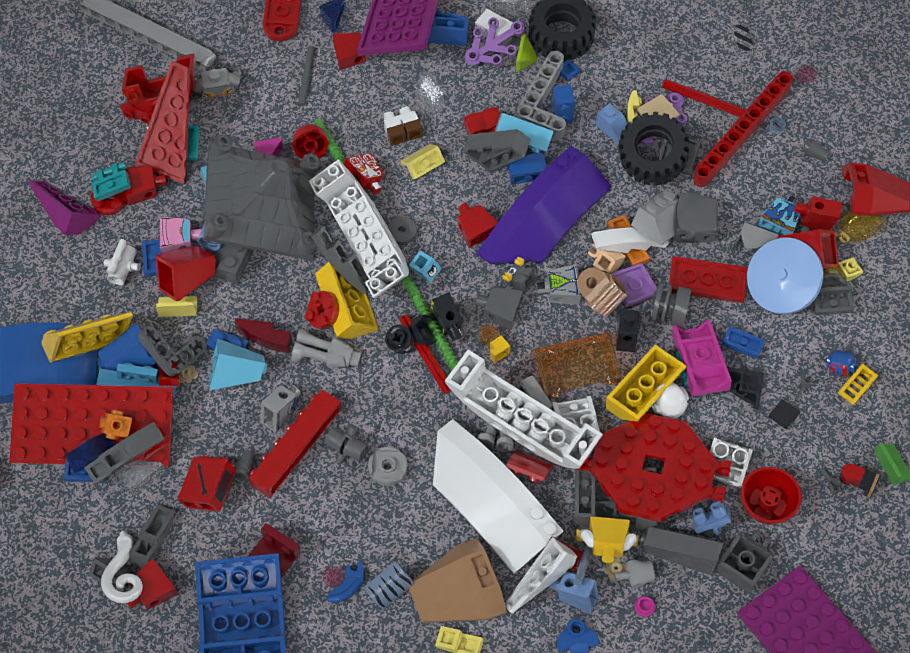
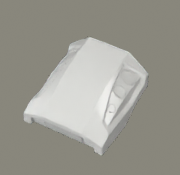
[552,396,600,432]
[710,438,753,488]

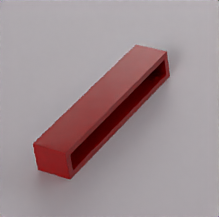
[249,389,342,498]

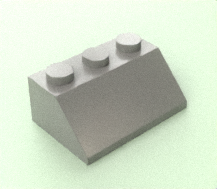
[631,190,679,245]

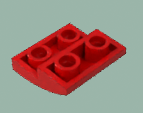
[506,450,554,483]

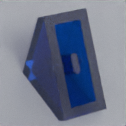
[319,0,345,34]

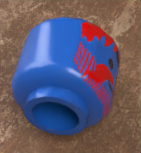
[827,350,858,377]

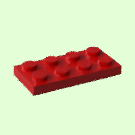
[668,256,748,303]

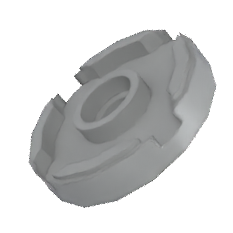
[368,446,408,486]

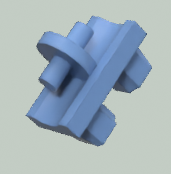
[693,501,731,535]

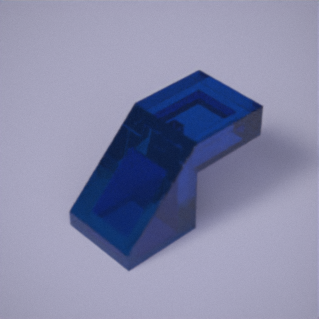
[65,433,114,473]

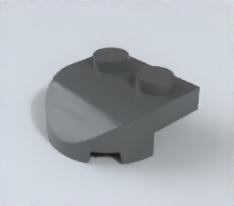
[813,273,854,315]

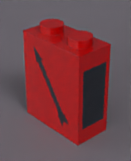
[177,456,236,512]

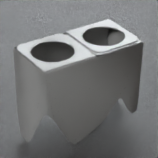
[732,223,779,251]

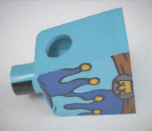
[758,196,799,236]

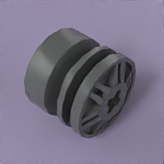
[650,282,692,328]

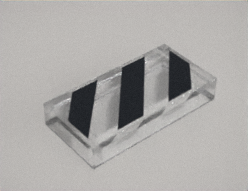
[730,23,756,56]

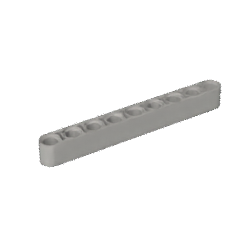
[79,0,216,71]

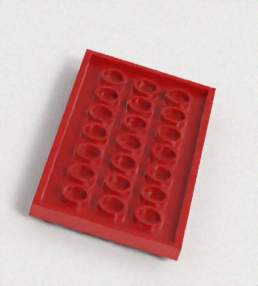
[9,383,174,467]

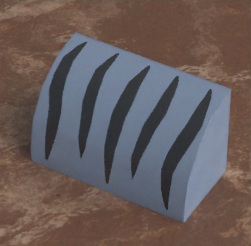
[363,561,415,610]

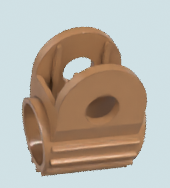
[577,268,628,317]

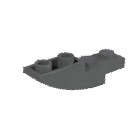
[84,422,165,484]

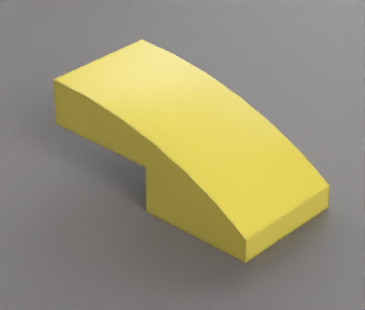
[435,626,484,653]

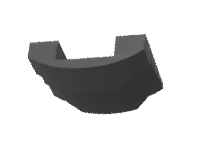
[574,467,657,531]

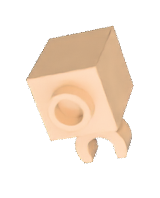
[588,243,626,273]

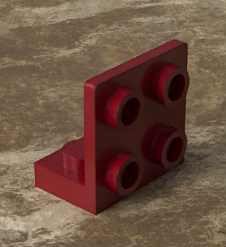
[247,523,301,579]

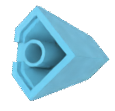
[209,339,267,390]

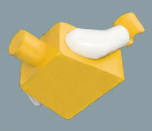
[576,516,640,563]

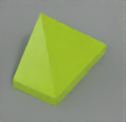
[516,33,538,71]

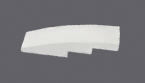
[591,227,669,253]

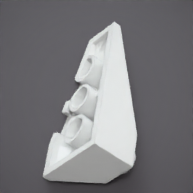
[505,537,577,613]

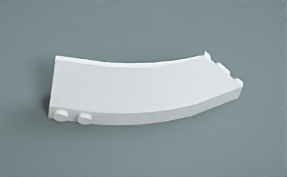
[432,419,563,574]

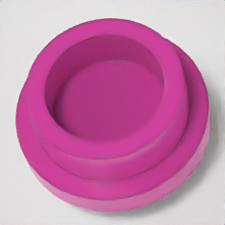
[634,596,655,617]

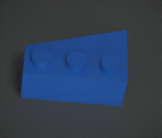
[427,8,469,46]

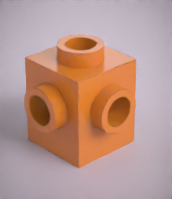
[99,410,132,440]

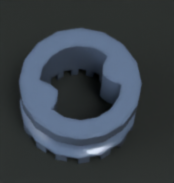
[769,117,786,134]

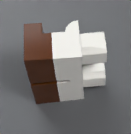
[384,106,423,146]

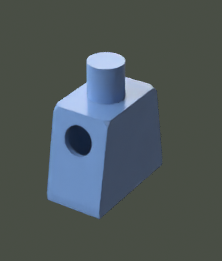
[549,572,599,614]

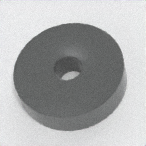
[387,217,417,245]

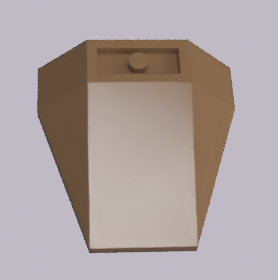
[409,538,507,623]

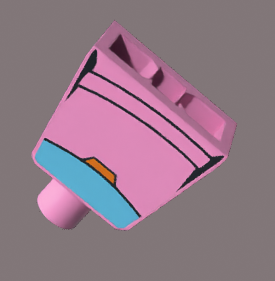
[160,217,203,253]

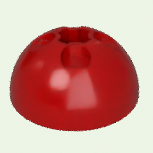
[740,467,802,525]

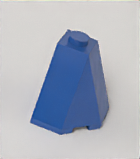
[97,324,158,371]

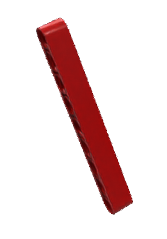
[693,71,793,187]

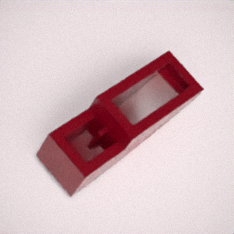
[234,318,292,353]

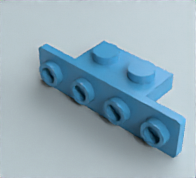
[96,363,177,399]

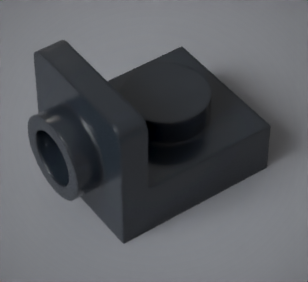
[409,315,436,346]

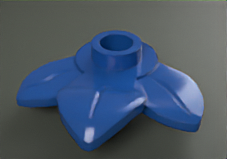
[557,619,599,653]

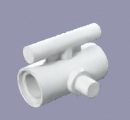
[104,239,141,285]

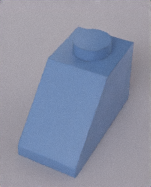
[596,103,627,144]

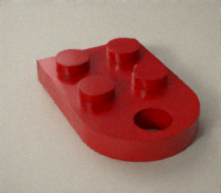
[263,0,301,41]

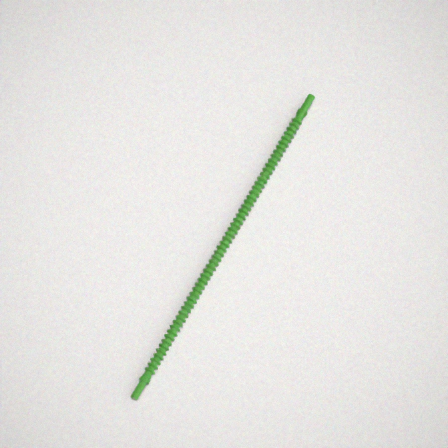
[315,118,459,372]

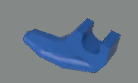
[327,561,364,602]

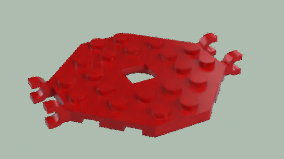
[577,413,732,522]

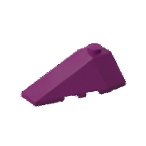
[29,180,101,236]

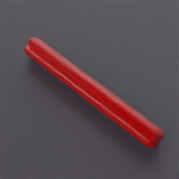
[662,79,746,117]
[400,314,452,394]

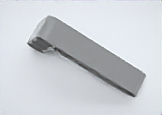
[517,51,566,140]

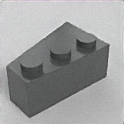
[463,129,530,171]

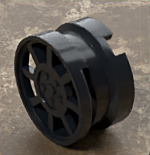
[385,324,416,354]

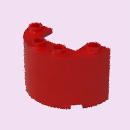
[121,53,196,113]

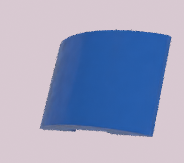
[0,322,98,403]
[195,554,287,653]

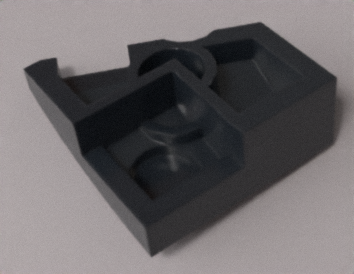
[727,367,764,409]

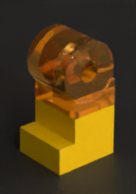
[479,325,510,363]

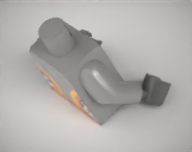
[193,65,243,99]

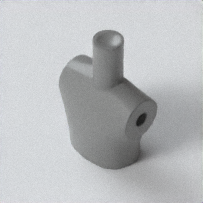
[614,560,655,588]

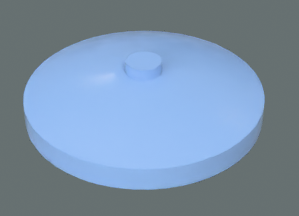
[747,238,823,314]

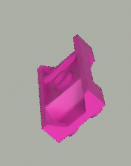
[671,320,732,396]

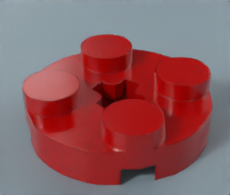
[90,191,128,216]
[305,291,339,330]

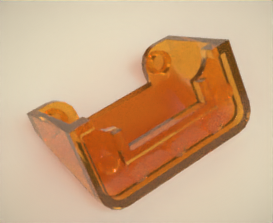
[531,332,621,398]

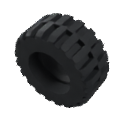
[529,0,596,61]
[619,112,689,185]

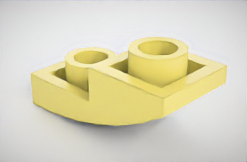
[626,90,642,124]
[823,257,863,281]

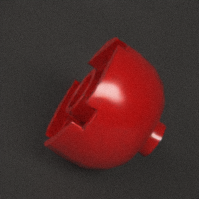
[292,124,329,159]

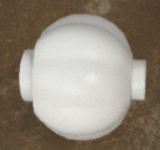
[652,383,689,419]

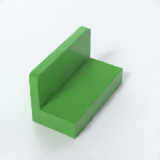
[874,442,910,486]

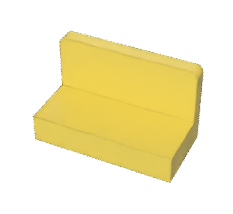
[400,144,445,179]
[156,296,197,317]

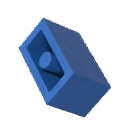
[551,84,575,125]
[507,153,547,185]

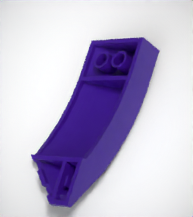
[476,146,611,264]

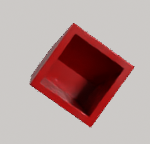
[777,229,839,270]
[156,245,216,302]

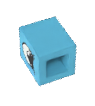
[409,251,442,283]

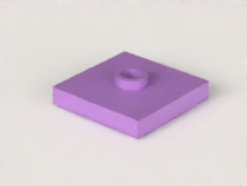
[610,263,657,307]

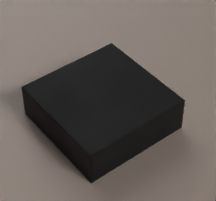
[768,399,800,430]

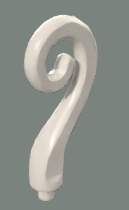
[101,531,143,603]

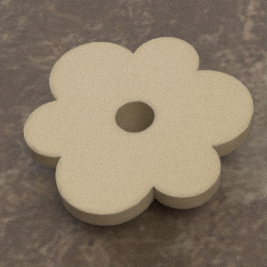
[179,365,198,383]
[604,559,627,581]

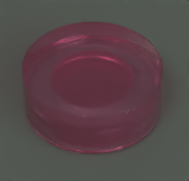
[797,66,816,83]
[323,566,344,588]

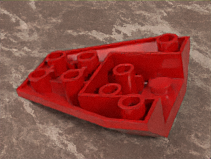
[841,162,910,216]

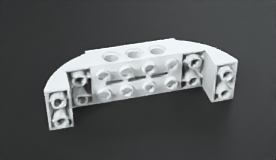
[309,160,409,298]

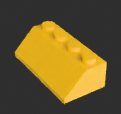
[315,262,379,339]
[606,345,686,422]

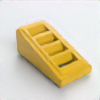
[838,363,878,405]

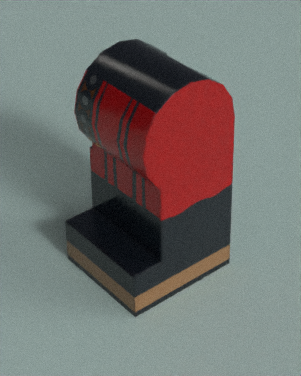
[839,464,881,498]

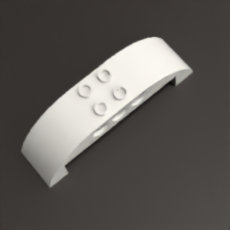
[445,350,603,469]

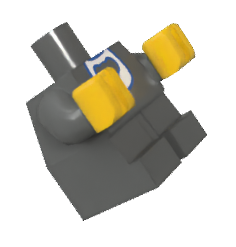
[502,257,535,294]

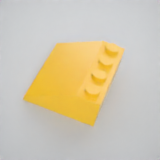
[41,312,133,363]

